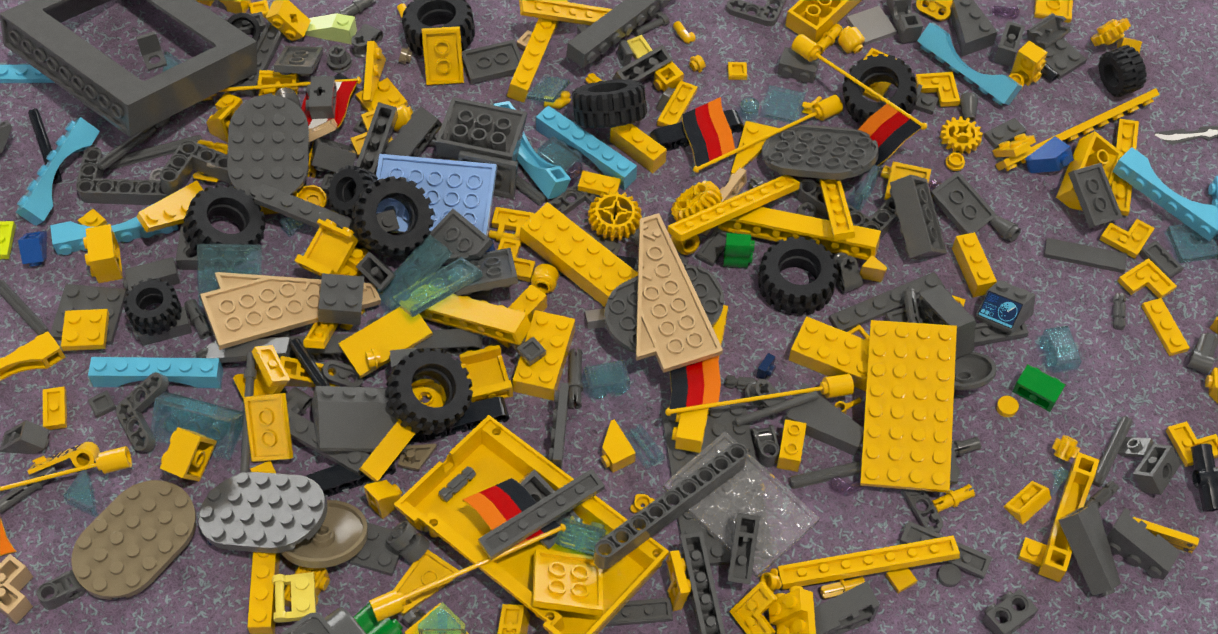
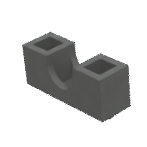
[886,0,923,43]

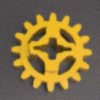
[1091,18,1131,46]
[939,116,983,155]

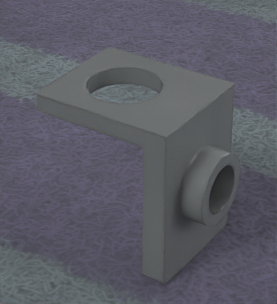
[136,31,167,71]
[1118,437,1154,458]

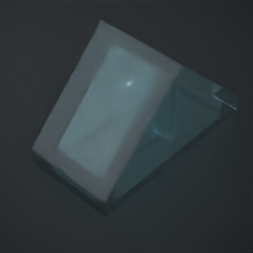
[63,470,99,517]
[418,602,467,634]

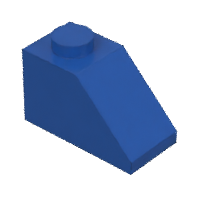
[1025,136,1074,173]
[18,231,47,266]

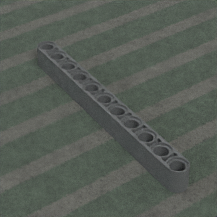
[256,329,482,362]

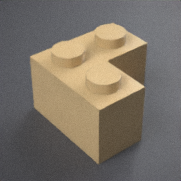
[0,554,33,624]

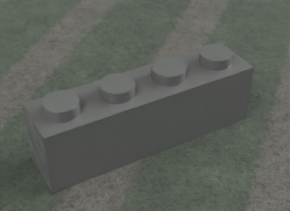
[356,102,398,175]

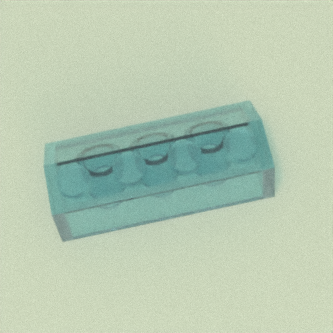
[150,392,244,460]

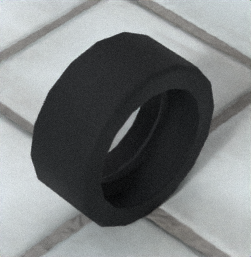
[227,13,261,42]

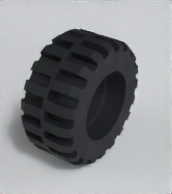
[402,0,475,57]
[842,54,917,126]
[572,79,647,128]
[352,176,434,257]
[183,185,266,265]
[758,237,838,316]
[385,347,473,435]

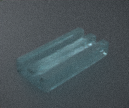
[624,424,665,469]

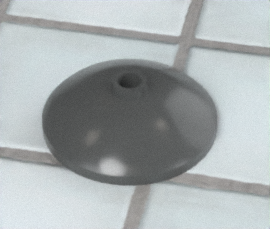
[954,352,997,391]

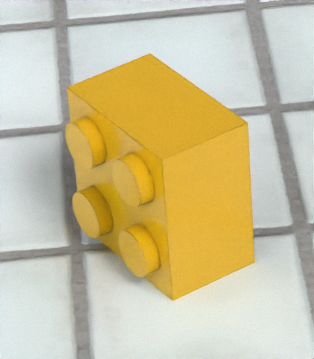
[83,224,123,283]
[160,427,217,481]

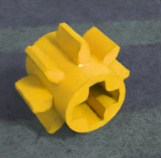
[1052,435,1080,461]

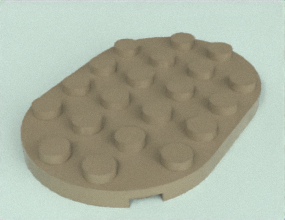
[71,480,196,600]

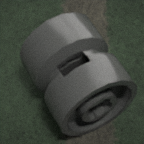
[387,520,430,563]

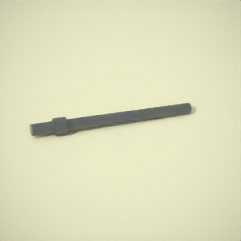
[240,352,257,473]

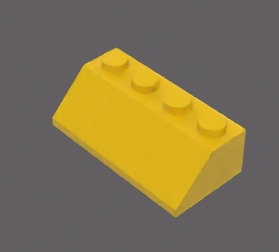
[1056,131,1123,211]

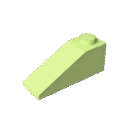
[305,13,357,44]

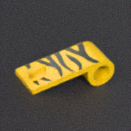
[27,442,100,475]

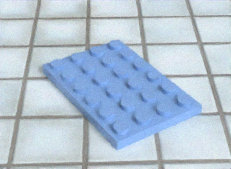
[376,154,497,236]

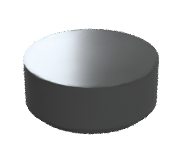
[938,564,961,587]

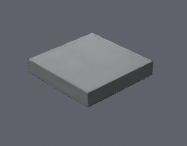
[846,6,897,46]

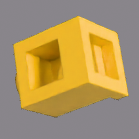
[653,62,684,92]

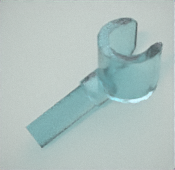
[1050,466,1069,496]

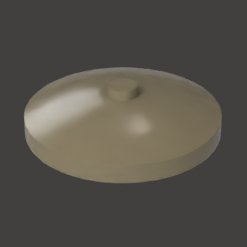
[281,500,368,568]

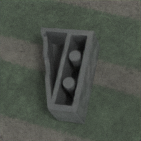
[950,0,997,57]
[1107,507,1180,580]
[814,581,880,634]

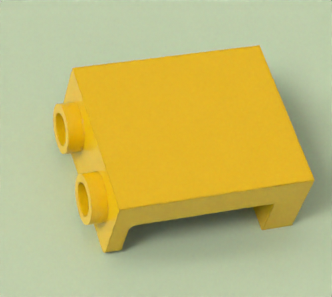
[294,219,358,277]
[233,345,290,400]
[459,345,513,403]

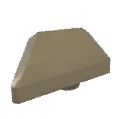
[398,444,437,471]

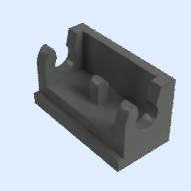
[1026,13,1071,49]

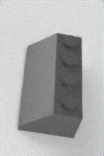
[890,175,947,260]

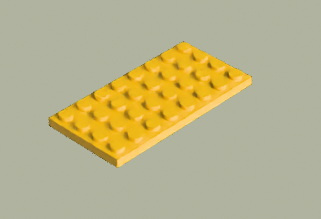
[860,320,957,493]

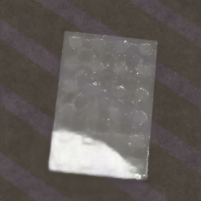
[663,432,820,578]

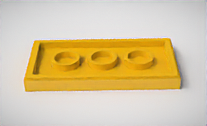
[338,301,433,378]

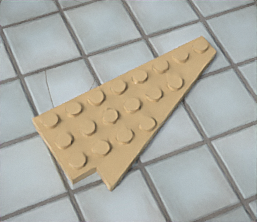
[636,213,723,373]
[200,272,381,350]

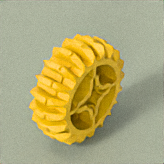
[671,181,723,222]
[588,190,642,241]

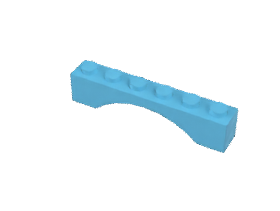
[917,22,1023,106]
[493,101,571,199]
[536,105,637,190]
[16,117,100,226]
[1112,147,1218,242]
[50,204,179,255]
[88,357,223,388]

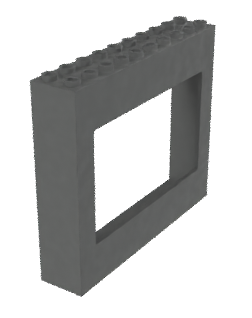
[0,0,257,137]

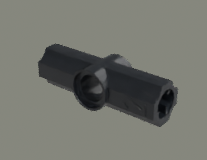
[1191,444,1218,511]

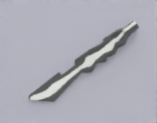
[1154,126,1218,145]

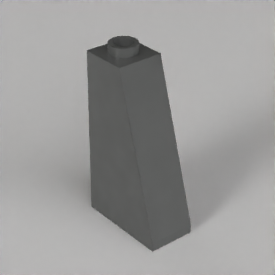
[786,383,864,456]
[1059,503,1121,596]

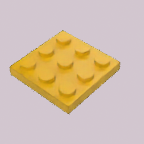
[533,548,603,616]

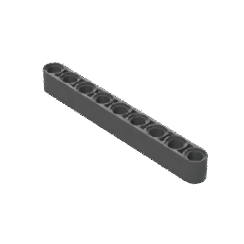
[593,443,748,569]

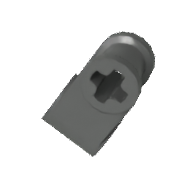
[351,24,383,58]
[833,252,863,294]
[745,379,786,419]
[751,425,780,467]
[37,570,86,610]

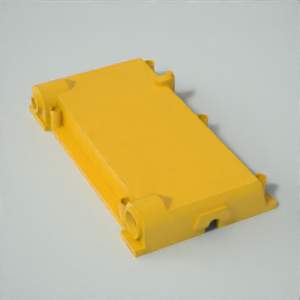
[394,415,669,634]

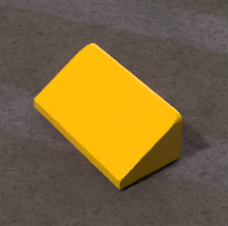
[860,255,887,282]
[1003,481,1051,524]

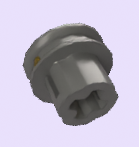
[327,45,352,73]

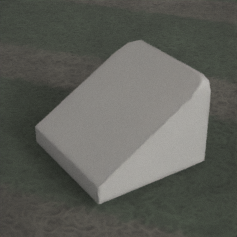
[585,308,606,329]

